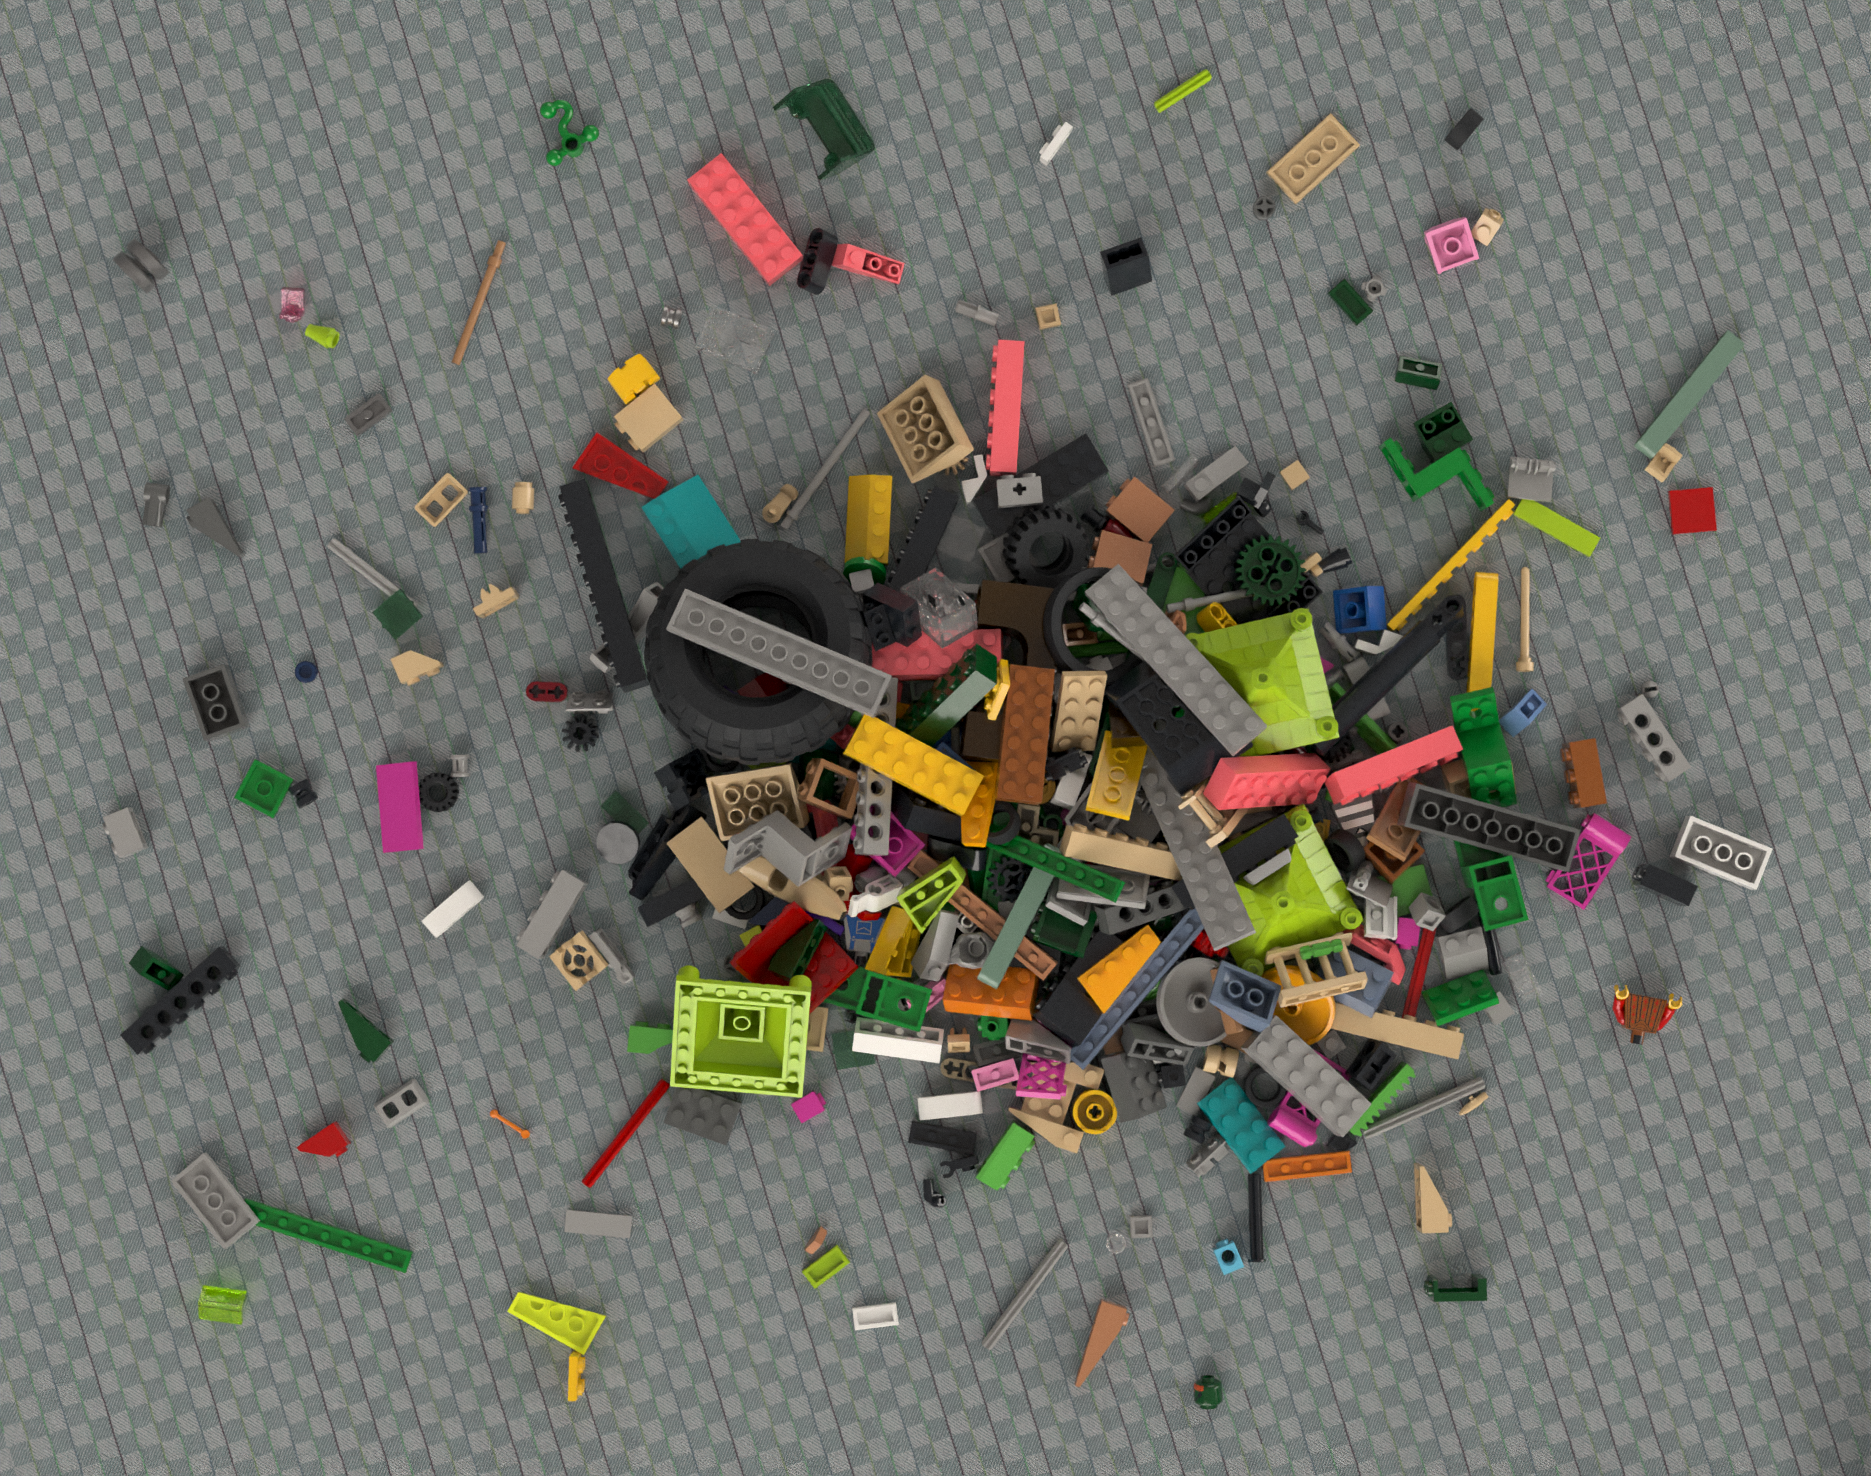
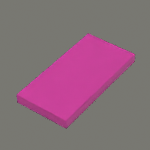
[376,761,424,853]

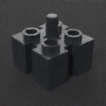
[654,748,714,811]

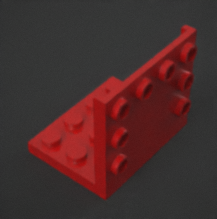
[729,901,859,1015]

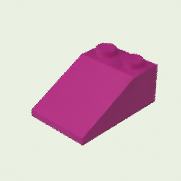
[850,805,925,877]

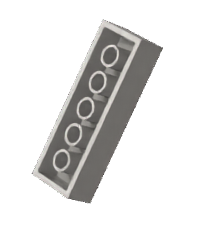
[1241,1015,1371,1137]

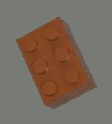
[1560,738,1607,809]

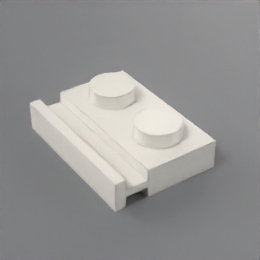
[1364,896,1397,940]

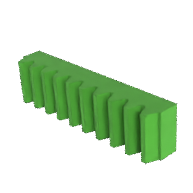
[1349,1061,1416,1137]

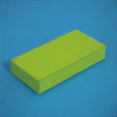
[802,1245,850,1289]

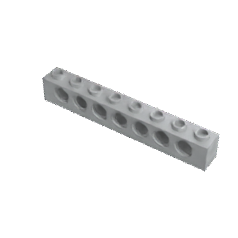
[853,678,898,856]

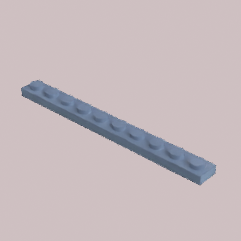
[1071,908,1204,1070]

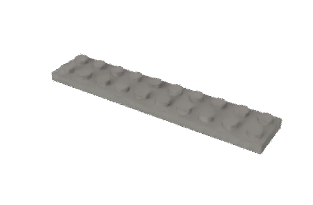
[1085,564,1267,756]
[666,589,892,718]
[1141,749,1256,951]

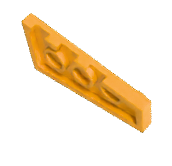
[961,761,998,847]
[1077,924,1161,1014]

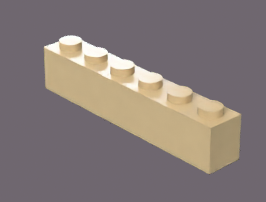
[1059,824,1183,881]
[1331,1002,1464,1059]

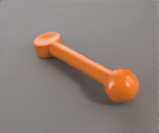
[490,1109,530,1139]

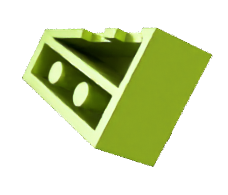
[897,856,966,934]

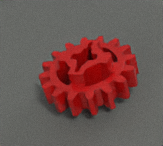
[1191,929,1229,958]

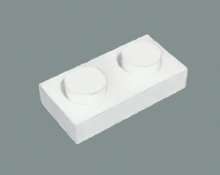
[1039,122,1073,166]

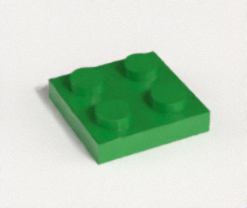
[234,759,295,818]

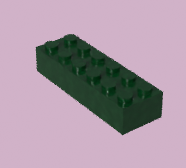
[895,643,997,747]

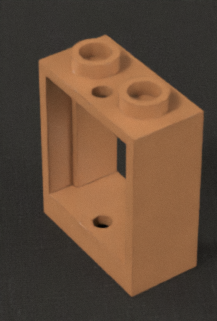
[798,758,859,819]

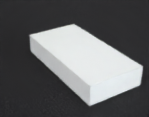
[852,1302,899,1330]

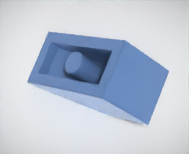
[1499,689,1547,737]

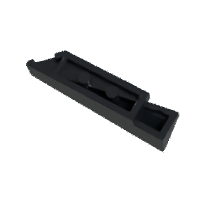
[628,804,707,900]

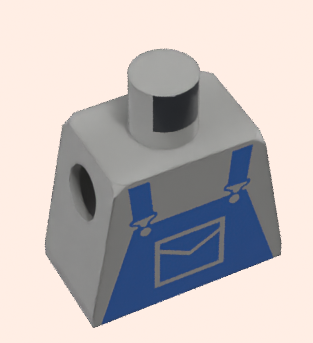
[844,915,886,965]

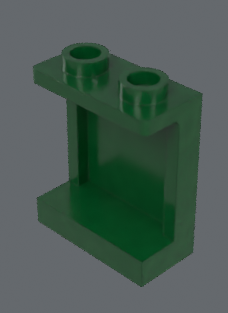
[1030,900,1097,959]
[1424,1274,1487,1302]

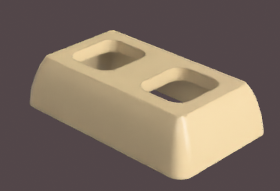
[415,473,468,527]

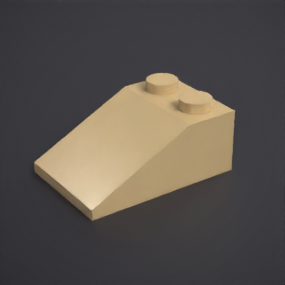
[1414,1163,1452,1233]

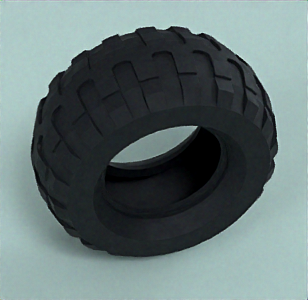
[644,539,872,765]

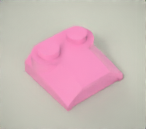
[1424,217,1479,274]

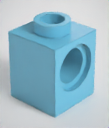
[1212,1239,1244,1275]

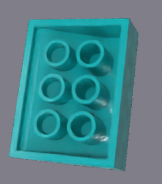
[641,475,740,569]

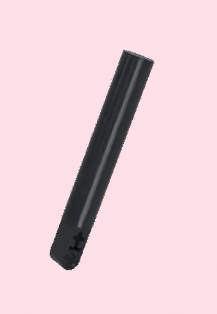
[1310,595,1464,756]

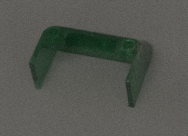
[773,78,875,181]

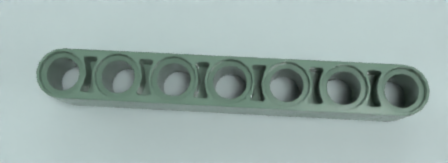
[1634,330,1745,460]
[977,843,1063,989]

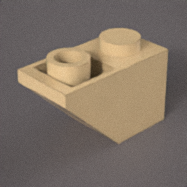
[390,650,444,686]

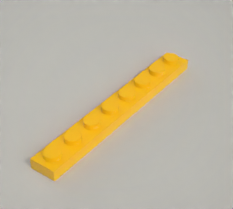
[1387,499,1515,632]

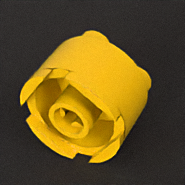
[608,354,660,405]
[1072,1089,1117,1134]

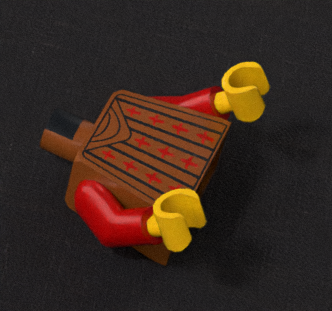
[1612,985,1682,1045]

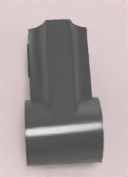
[142,482,170,527]

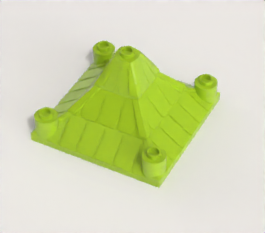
[1185,608,1339,757]
[1218,803,1364,977]
[670,965,812,1098]

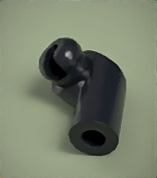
[923,1179,946,1208]

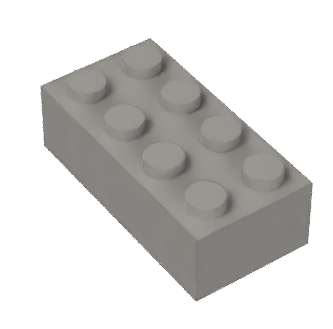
[516,870,589,959]

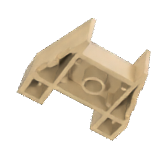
[1008,1061,1104,1153]

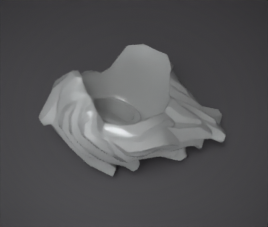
[947,932,996,969]

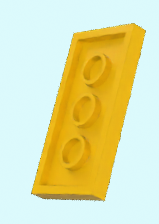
[1086,730,1147,821]

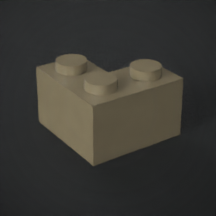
[1017,803,1059,847]

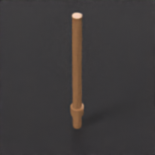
[452,240,506,365]

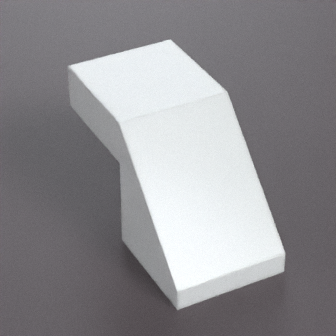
[961,454,987,505]
[1353,630,1403,656]

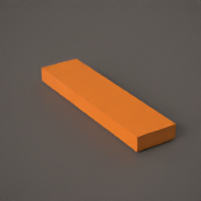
[1262,1150,1352,1182]

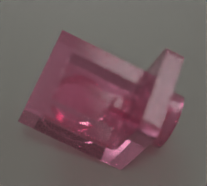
[279,287,305,322]

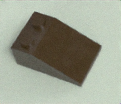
[1106,685,1156,748]

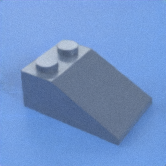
[1208,960,1282,1032]

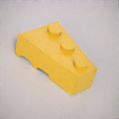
[865,906,921,977]

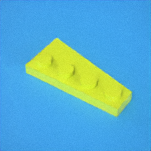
[507,1292,606,1355]

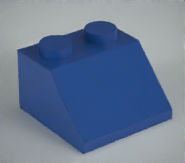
[1333,586,1387,634]

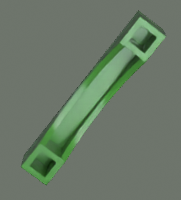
[627,1021,673,1054]

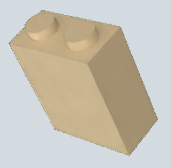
[614,384,683,452]

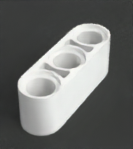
[422,880,484,938]
[917,1091,983,1120]

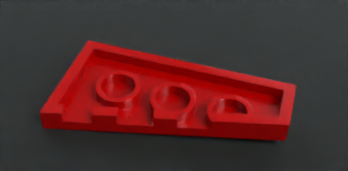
[572,432,669,499]

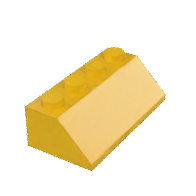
[845,475,893,565]

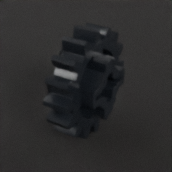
[986,856,1033,903]

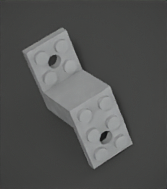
[724,810,852,887]

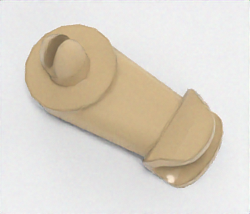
[762,484,799,523]

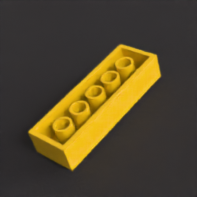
[843,714,984,816]

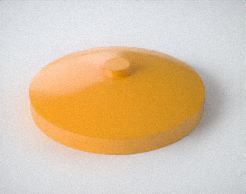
[1261,965,1336,1045]

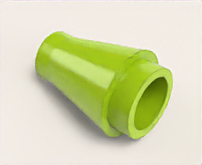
[305,324,340,349]

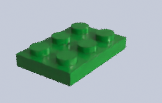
[1421,969,1499,1026]

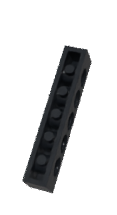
[120,946,240,1055]

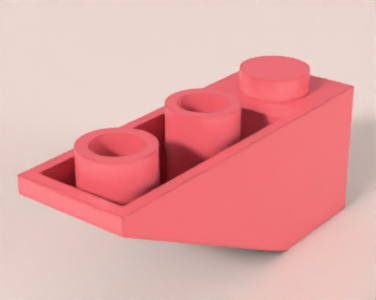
[832,244,905,284]

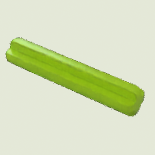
[1154,69,1212,113]

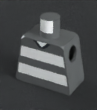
[1329,794,1375,846]

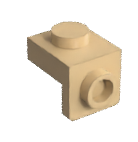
[1471,208,1504,246]
[1645,443,1682,482]

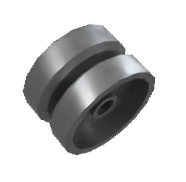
[113,238,169,294]

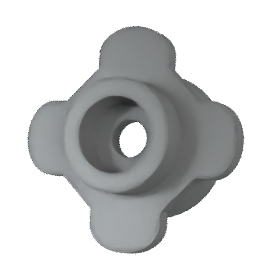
[1361,276,1387,302]

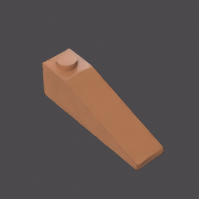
[1075,1299,1129,1387]

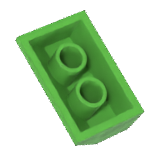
[975,1120,1035,1191]

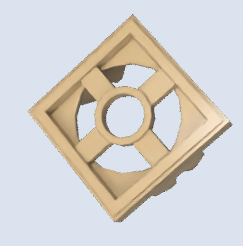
[473,584,520,618]
[549,930,609,991]

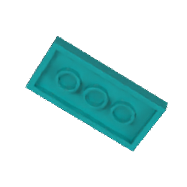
[1197,1077,1285,1174]

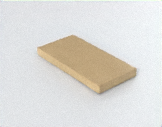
[1266,113,1360,205]
[667,816,755,913]

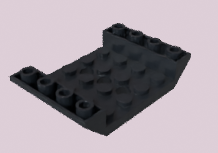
[1174,496,1323,625]
[1104,661,1253,796]

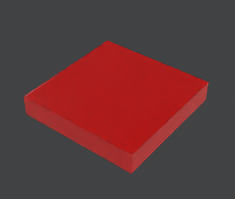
[1668,487,1717,535]

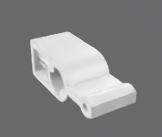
[1051,752,1092,810]
[848,874,903,917]

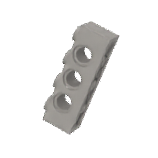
[1617,694,1691,782]

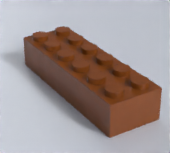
[994,664,1055,805]

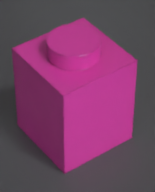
[1393,917,1420,950]
[791,1090,827,1123]

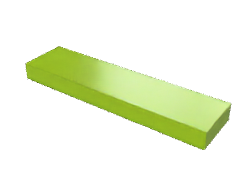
[1513,499,1600,557]

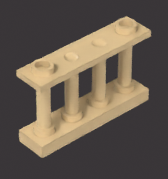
[1178,775,1249,848]
[1264,932,1368,1008]

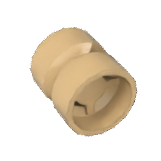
[1203,1044,1239,1078]

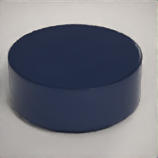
[295,661,318,683]

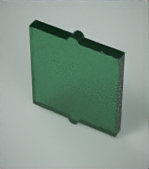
[372,588,424,640]
[831,1029,875,1070]

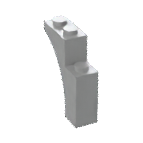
[589,582,664,673]

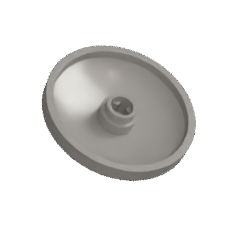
[1156,958,1228,1046]

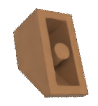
[1061,622,1098,646]

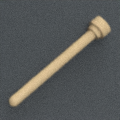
[1516,567,1534,672]

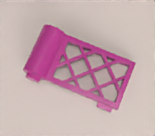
[1545,813,1631,910]
[1016,1040,1072,1100]
[1267,1049,1350,1147]

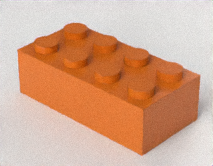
[942,964,1039,1021]

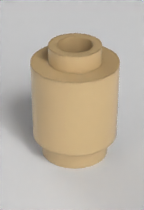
[512,482,534,514]

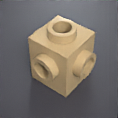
[820,867,853,901]

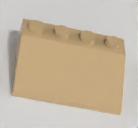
[877,375,974,483]
[706,763,810,841]

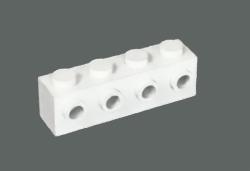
[852,1017,944,1063]

